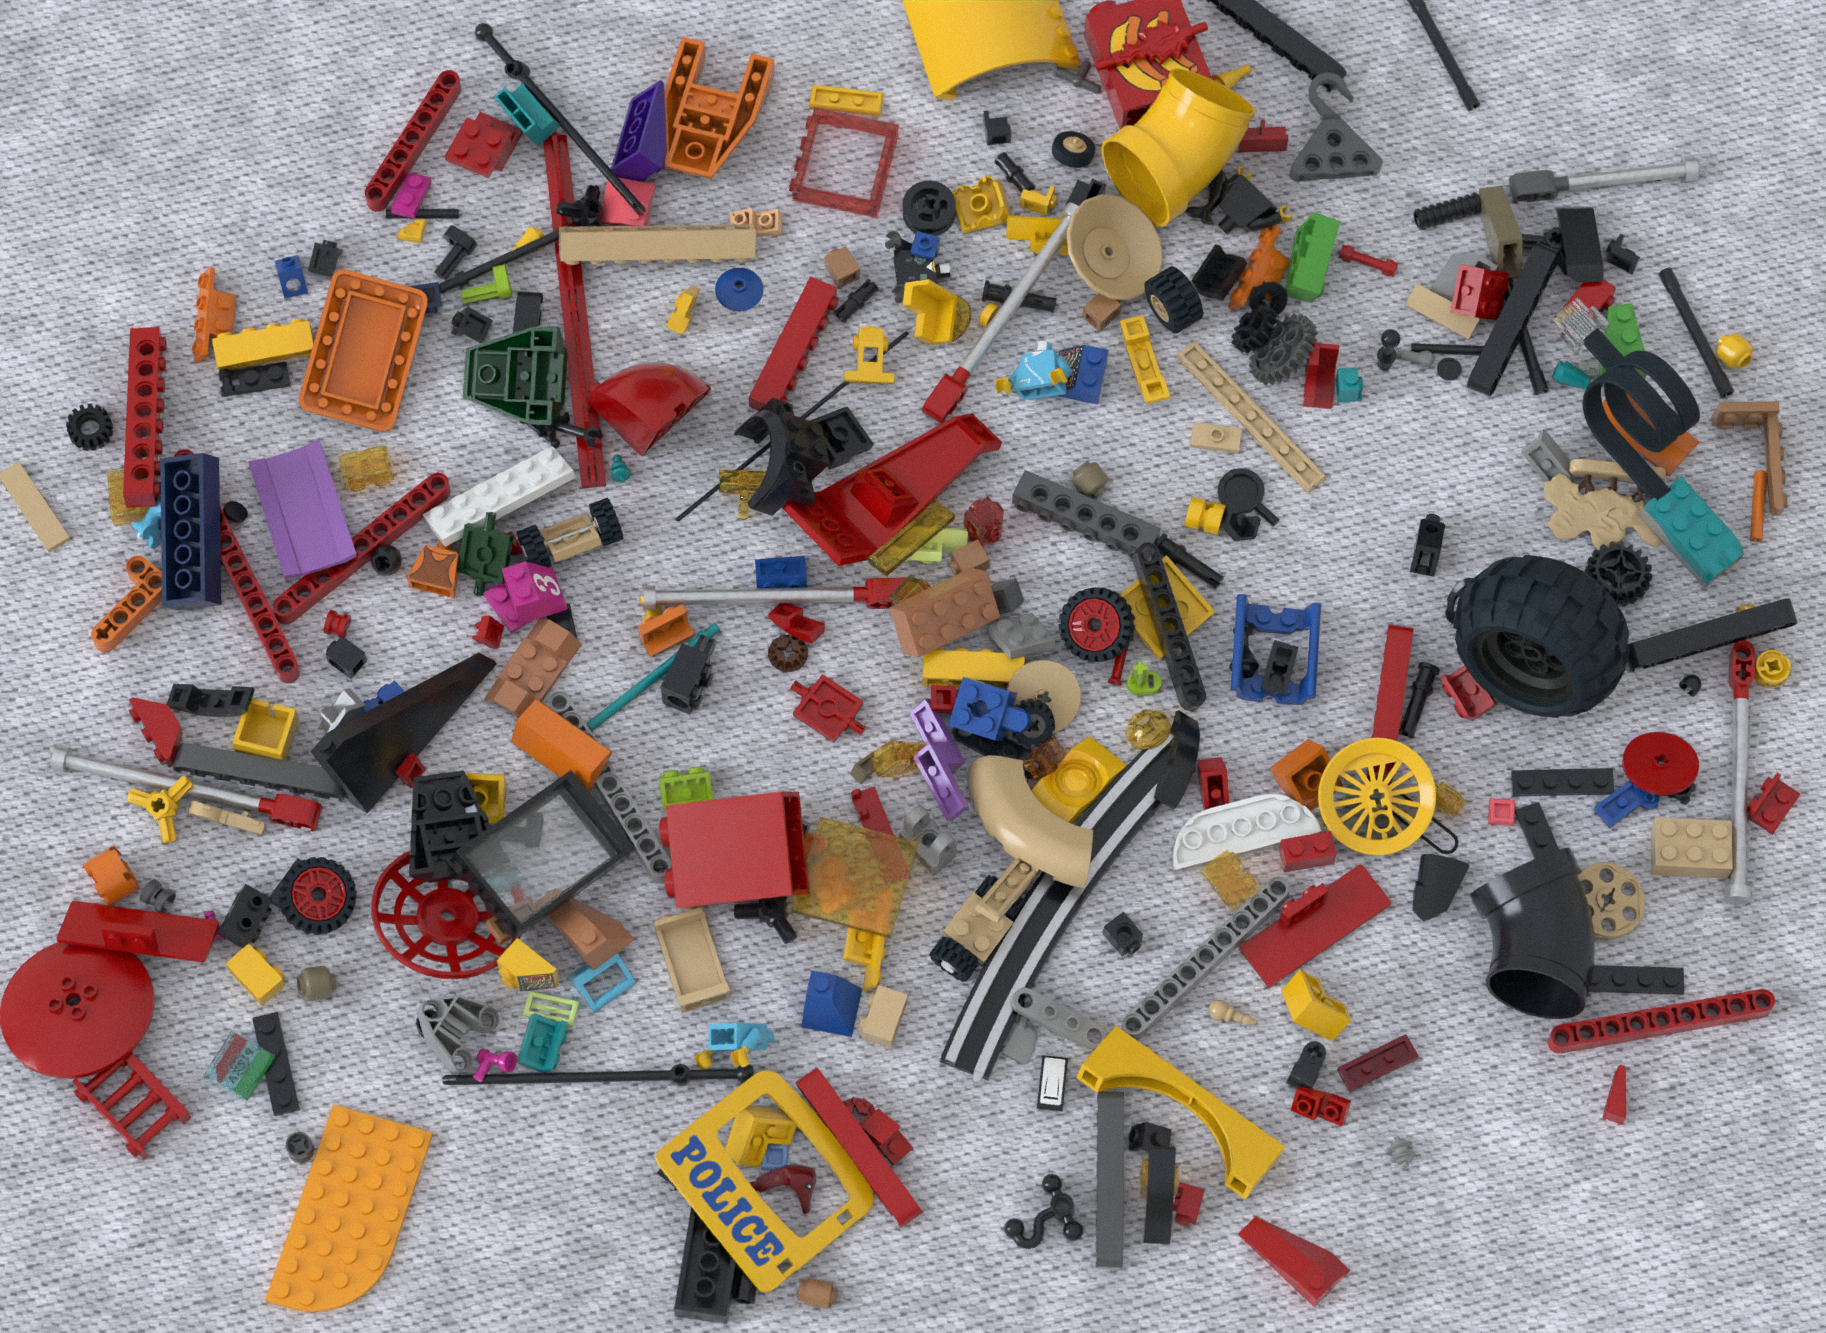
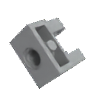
[899,804,957,876]

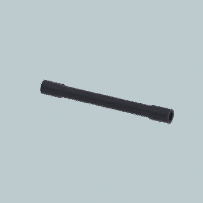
[1408,0,1480,111]
[1658,267,1734,398]
[1504,278,1549,395]

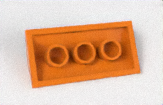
[1602,392,1700,476]
[511,699,613,792]

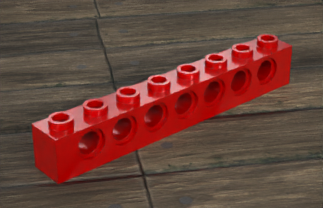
[123,327,167,508]

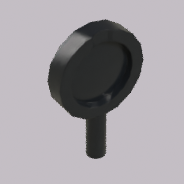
[1217,468,1280,527]

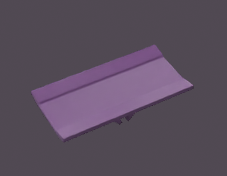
[248,439,357,579]

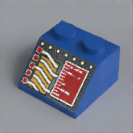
[1057,345,1109,404]

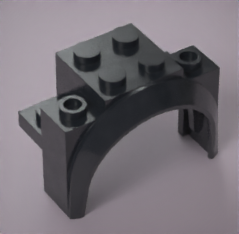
[734,398,830,516]

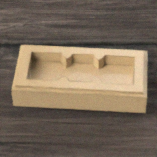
[1190,422,1242,453]

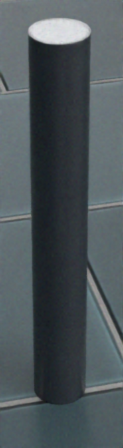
[386,209,459,219]
[1411,343,1484,356]

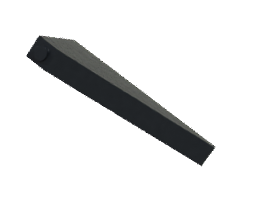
[311,652,497,813]

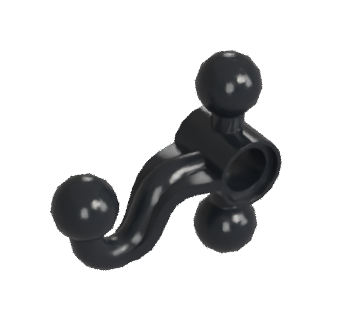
[1004,1174,1084,1249]

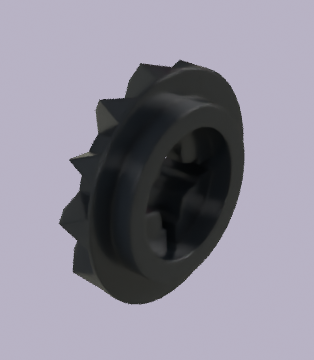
[1249,281,1288,315]

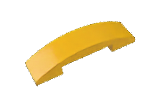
[1119,315,1170,404]

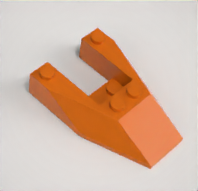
[664,37,775,179]

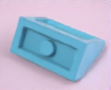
[567,953,636,1012]

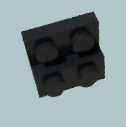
[810,406,874,470]

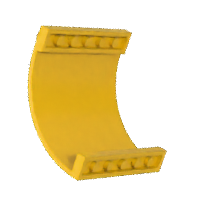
[902,0,1081,101]

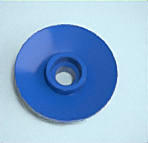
[715,268,764,311]

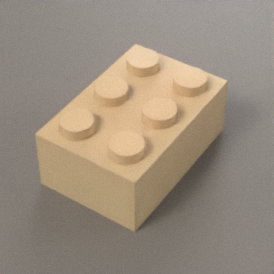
[1651,817,1733,878]

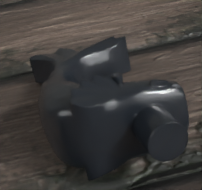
[1186,170,1228,226]

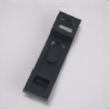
[167,684,255,717]
[1154,710,1200,809]
[1143,1146,1176,1244]

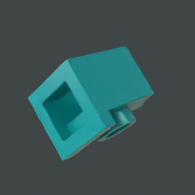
[1335,368,1363,402]

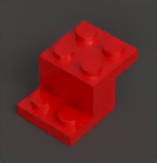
[445,112,523,179]

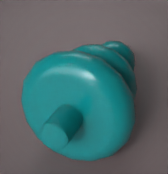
[611,455,631,483]

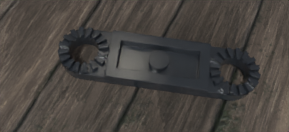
[952,727,1044,779]

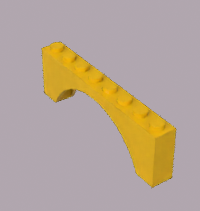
[1076,1026,1285,1200]

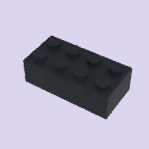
[674,1207,737,1324]

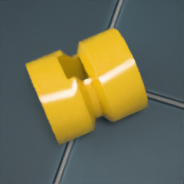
[1184,496,1226,536]

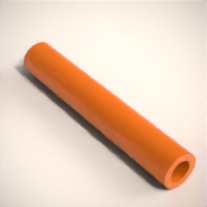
[1750,470,1767,542]

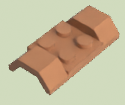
[484,619,582,718]

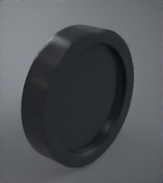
[1437,357,1461,381]
[223,501,248,523]

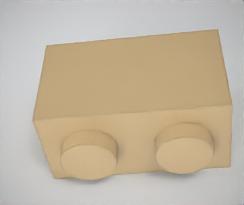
[859,985,908,1048]

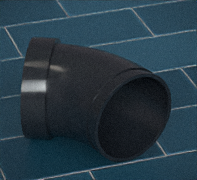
[1470,848,1595,1019]

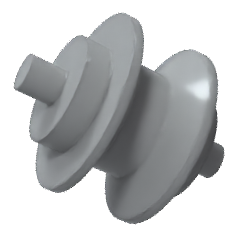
[1387,1136,1416,1167]

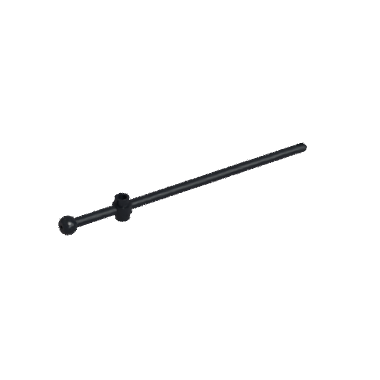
[475,23,646,216]
[442,1064,754,1086]

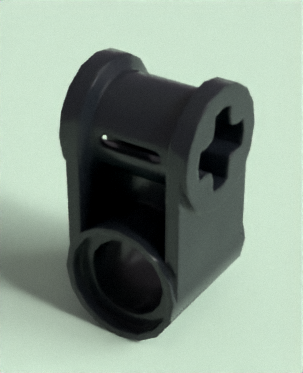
[1286,1041,1326,1089]

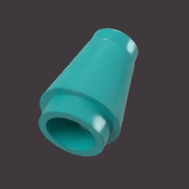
[1552,361,1590,390]

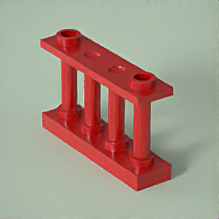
[72,1052,191,1160]

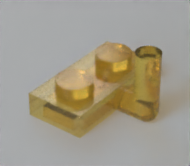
[719,470,766,520]

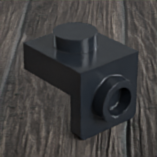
[1128,1122,1172,1152]

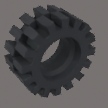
[66,403,113,451]

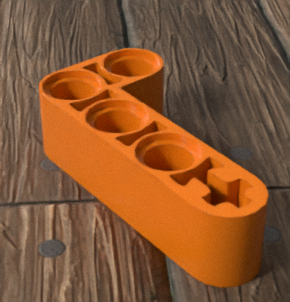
[91,555,162,652]

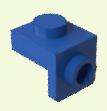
[911,231,940,260]

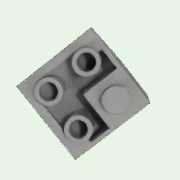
[1430,254,1498,302]

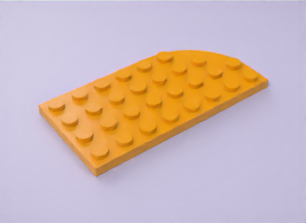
[265,1104,433,1312]

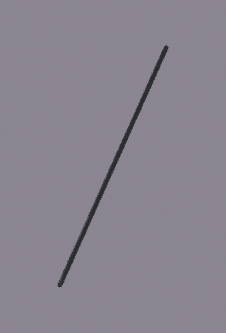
[676,331,909,522]

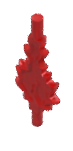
[1094,20,1208,71]

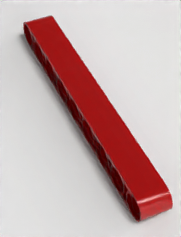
[273,472,451,625]
[1548,989,1775,1054]

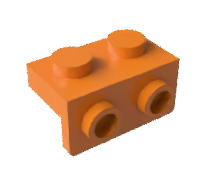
[638,604,694,657]

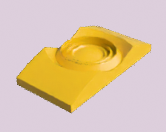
[1031,736,1127,824]

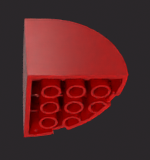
[586,362,711,456]

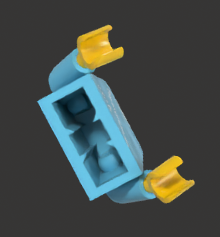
[994,341,1072,400]
[695,1023,774,1069]

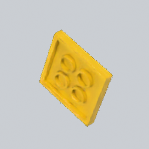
[1120,555,1215,660]

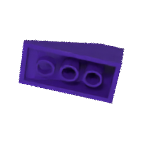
[611,80,667,182]

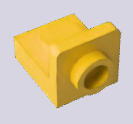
[1020,185,1058,216]

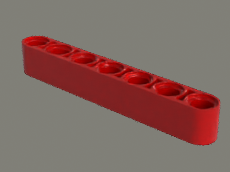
[365,70,461,212]
[1367,624,1414,786]
[795,1067,923,1228]

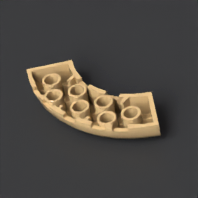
[968,755,1093,888]

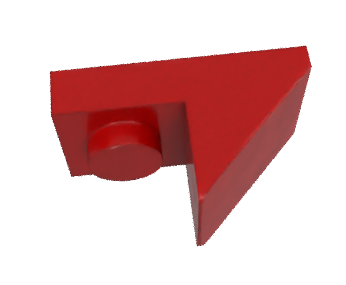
[860,1108,913,1165]

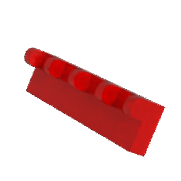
[851,786,910,887]

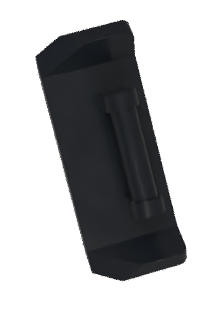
[1556,206,1604,282]

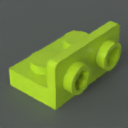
[658,766,713,809]

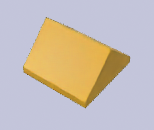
[465,772,507,823]

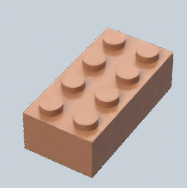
[889,568,1000,658]

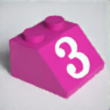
[502,561,568,624]

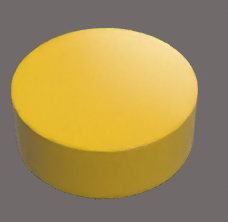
[979,303,1000,327]

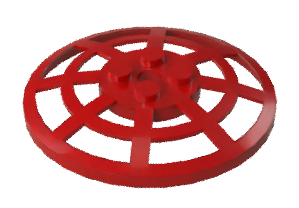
[371,851,524,979]

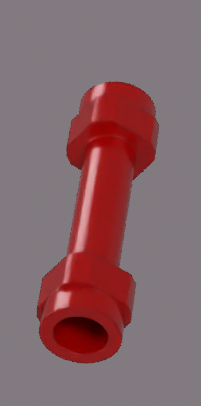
[1338,244,1398,277]

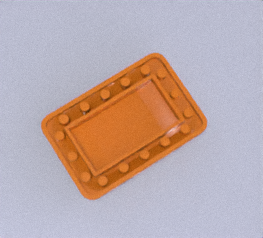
[299,269,428,432]

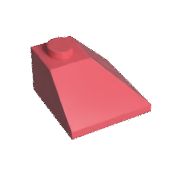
[600,177,656,226]

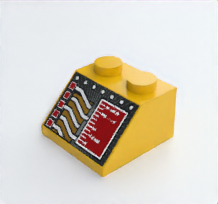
[497,938,559,991]

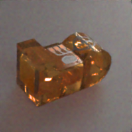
[1023,735,1067,781]

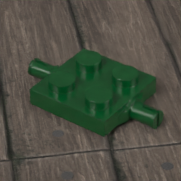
[457,512,514,596]

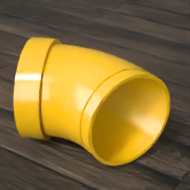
[1101,69,1256,227]

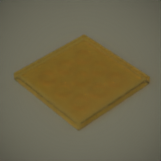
[791,816,919,939]

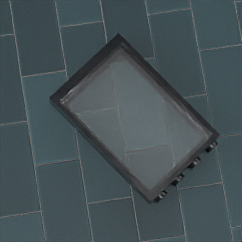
[450,770,635,940]

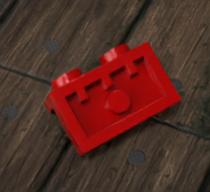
[1747,772,1801,835]

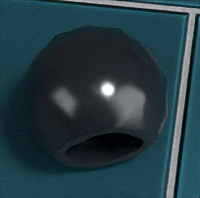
[370,544,402,576]

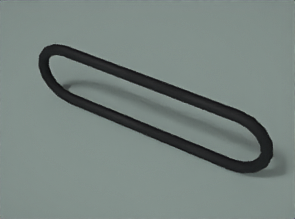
[1392,794,1459,854]

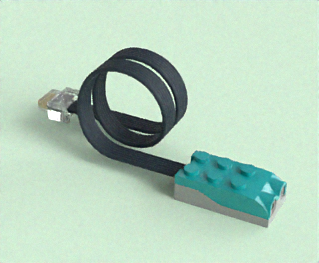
[1553,298,1744,588]

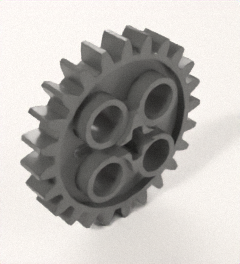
[1249,313,1318,385]

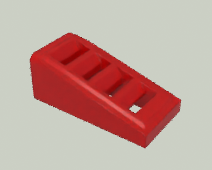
[1602,1064,1626,1124]

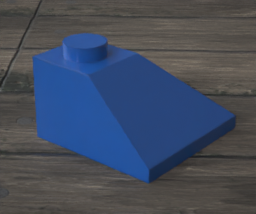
[801,970,862,1037]

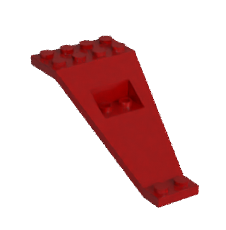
[782,413,1002,566]

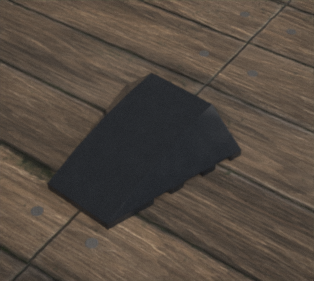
[409,770,510,883]

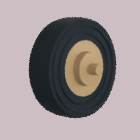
[1052,131,1095,168]

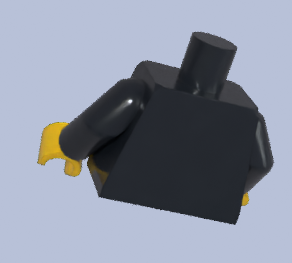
[1218,166,1293,235]

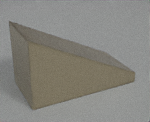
[850,751,886,784]

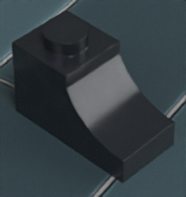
[1261,640,1299,696]

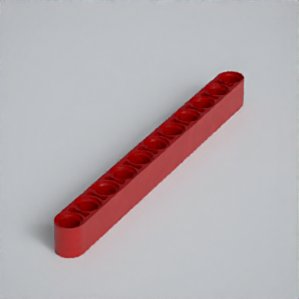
[174,449,300,683]

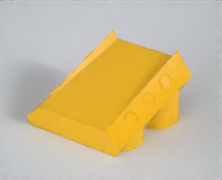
[951,176,1012,233]

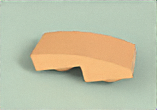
[729,208,782,236]

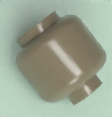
[1072,461,1108,498]
[297,966,336,1001]

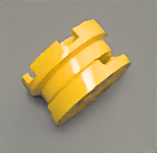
[1754,650,1791,688]

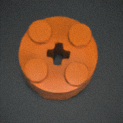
[83,845,140,906]

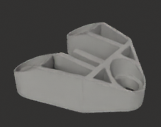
[417,995,499,1075]

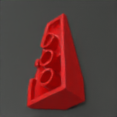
[1238,1216,1350,1307]

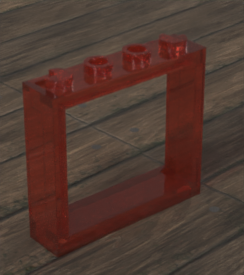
[789,107,899,218]

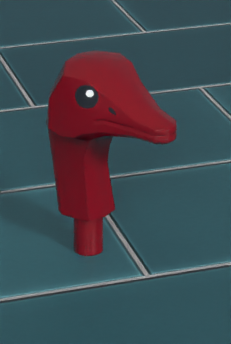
[749,1164,816,1214]

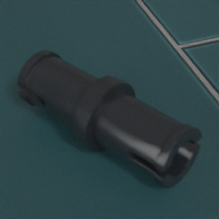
[994,152,1035,193]
[834,279,879,323]

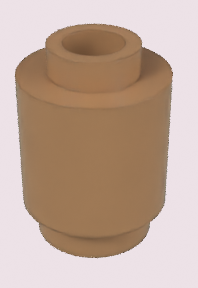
[798,1278,837,1309]

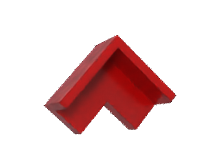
[1303,343,1339,409]

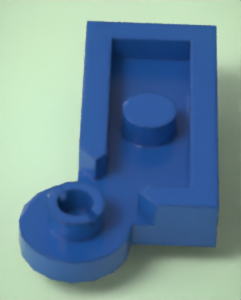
[1593,781,1659,829]

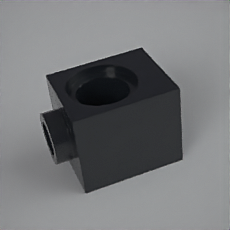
[326,636,367,679]
[1103,912,1143,957]

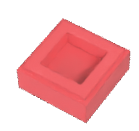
[1488,798,1515,826]

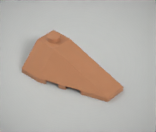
[534,889,634,971]

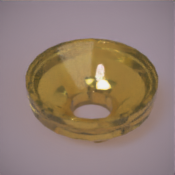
[1125,709,1171,750]

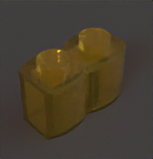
[338,446,394,492]

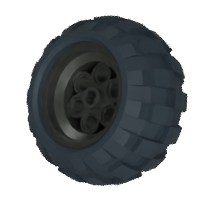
[1453,555,1630,718]

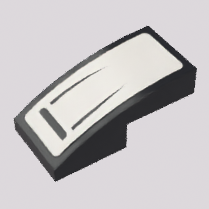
[1037,1055,1068,1111]

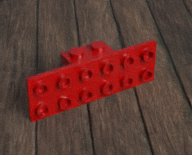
[1239,864,1391,988]
[56,901,219,963]

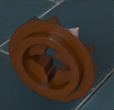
[768,634,808,672]

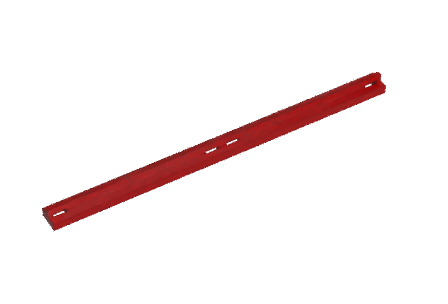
[543,131,606,489]

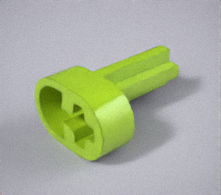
[461,264,513,304]
[1127,661,1162,696]

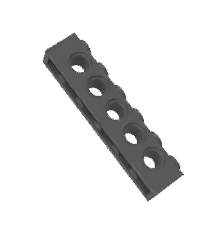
[1012,470,1161,561]

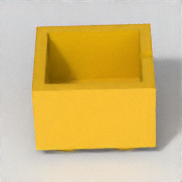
[232,698,299,760]

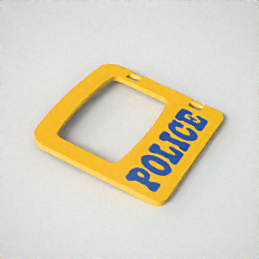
[655,1070,874,1293]

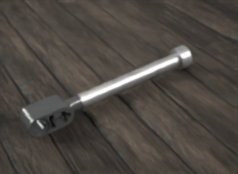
[1509,156,1699,204]

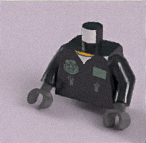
[885,231,950,303]

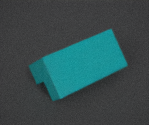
[494,84,560,147]

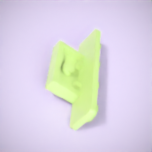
[885,526,968,564]

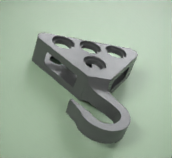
[1289,72,1383,181]

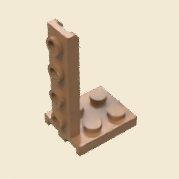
[1711,401,1787,516]

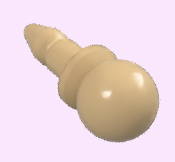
[1208,1000,1257,1025]

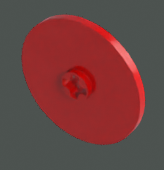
[1622,732,1699,795]

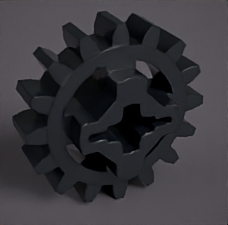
[1231,304,1278,354]

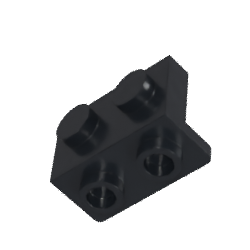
[1192,244,1248,301]

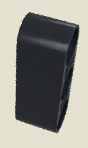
[512,291,543,333]

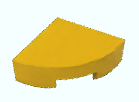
[397,219,426,243]

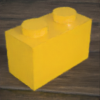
[225,943,285,1006]

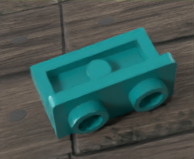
[517,1013,568,1073]

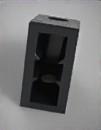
[1410,514,1445,577]

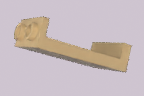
[654,907,731,1013]

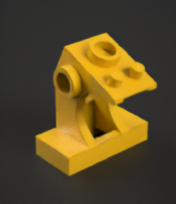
[843,326,895,384]

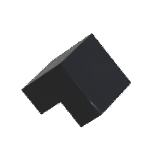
[1066,178,1106,206]

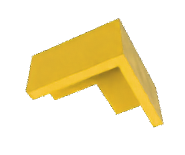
[903,280,958,345]
[1282,969,1351,1041]
[725,1105,797,1167]

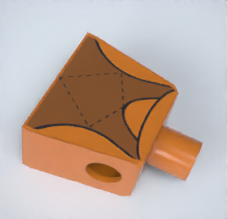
[407,540,459,598]

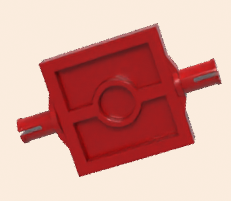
[790,674,866,743]

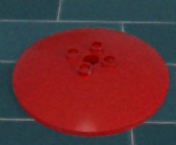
[0,943,155,1079]

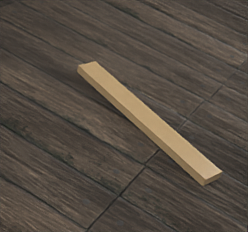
[1176,341,1326,493]

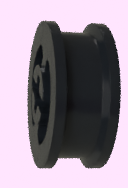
[902,180,956,236]

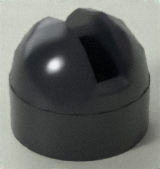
[1679,674,1702,697]

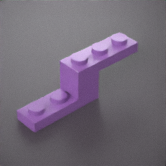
[909,699,969,821]

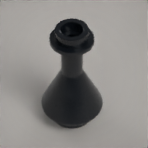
[1229,622,1259,678]

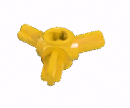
[127,776,193,843]

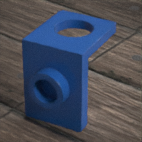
[275,255,308,299]

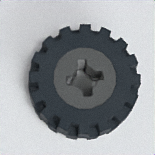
[1011,698,1055,747]

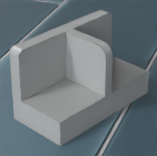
[1521,429,1572,482]
[320,688,366,733]

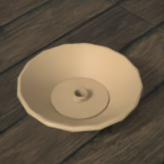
[1066,194,1163,301]

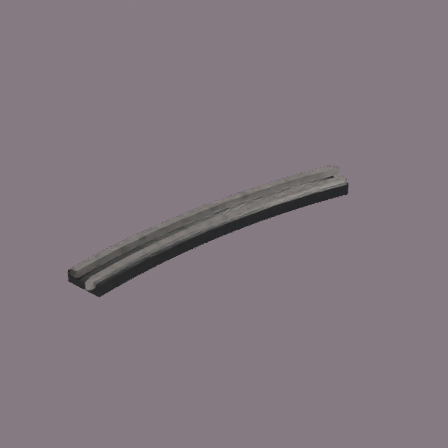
[940,731,1196,1084]

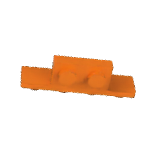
[1228,225,1290,310]
[192,267,236,363]

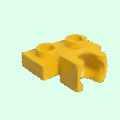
[666,285,701,335]

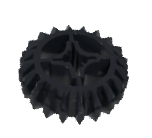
[1584,541,1653,607]

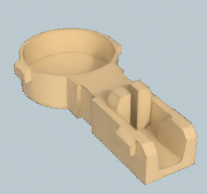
[188,801,265,836]

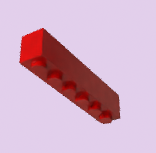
[749,276,839,411]

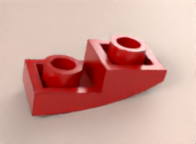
[1290,1087,1351,1127]

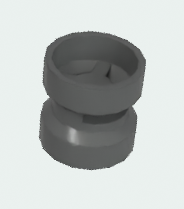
[140,879,176,913]
[286,1132,314,1163]

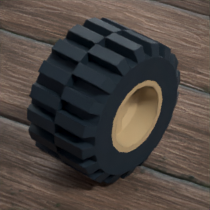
[1144,266,1203,334]

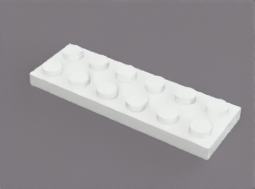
[423,446,576,547]

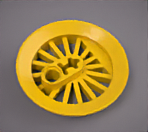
[1318,738,1436,855]

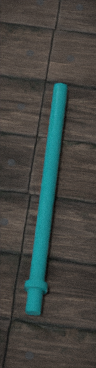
[586,623,721,731]

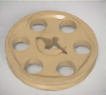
[1578,863,1645,940]

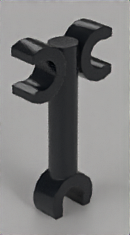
[537,411,603,447]

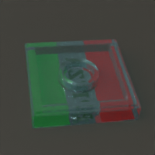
[204,1030,276,1101]

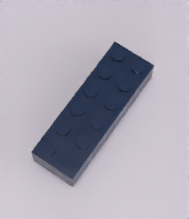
[160,453,221,610]

